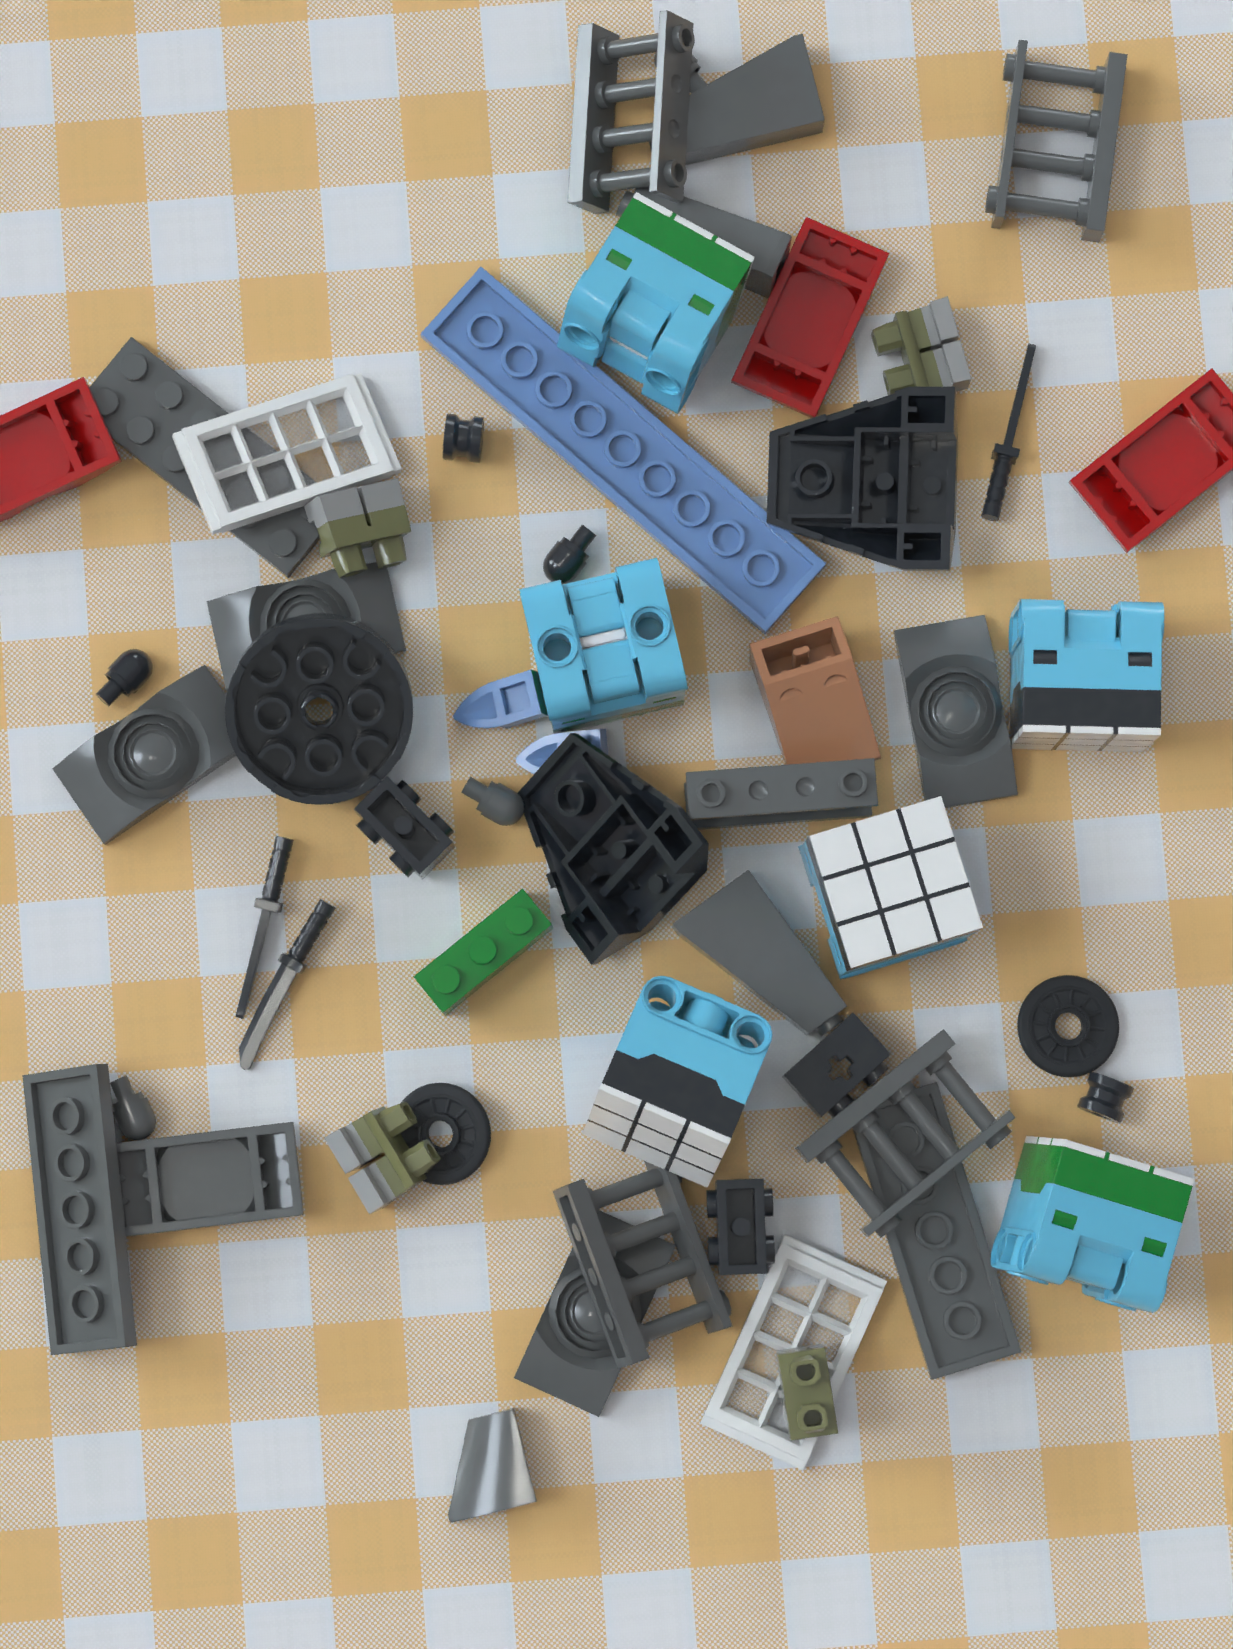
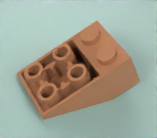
[749,616,881,765]

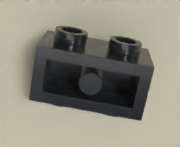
[354,776,455,880]
[706,1179,775,1275]

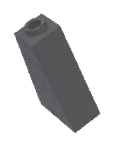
[649,34,825,165]
[616,186,792,299]
[672,870,847,1036]

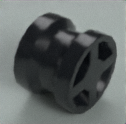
[443,414,484,463]
[1077,1072,1134,1124]

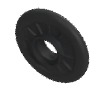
[1017,975,1119,1077]
[400,1083,491,1185]

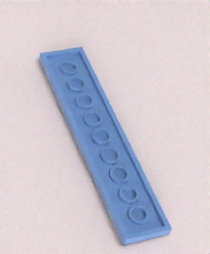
[421,267,826,634]

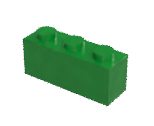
[413,888,553,1016]

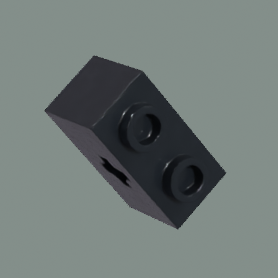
[782,1013,891,1118]

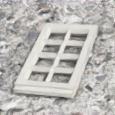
[172,373,402,535]
[700,1234,887,1470]

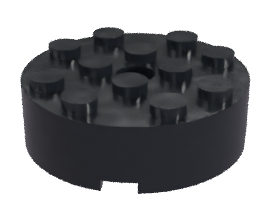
[225,613,413,805]

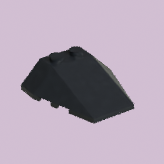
[766,387,958,571]
[518,732,709,965]

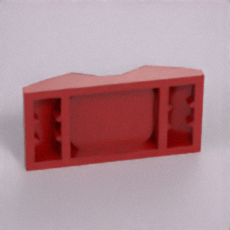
[731,217,889,418]
[1069,368,1233,553]
[0,377,122,522]

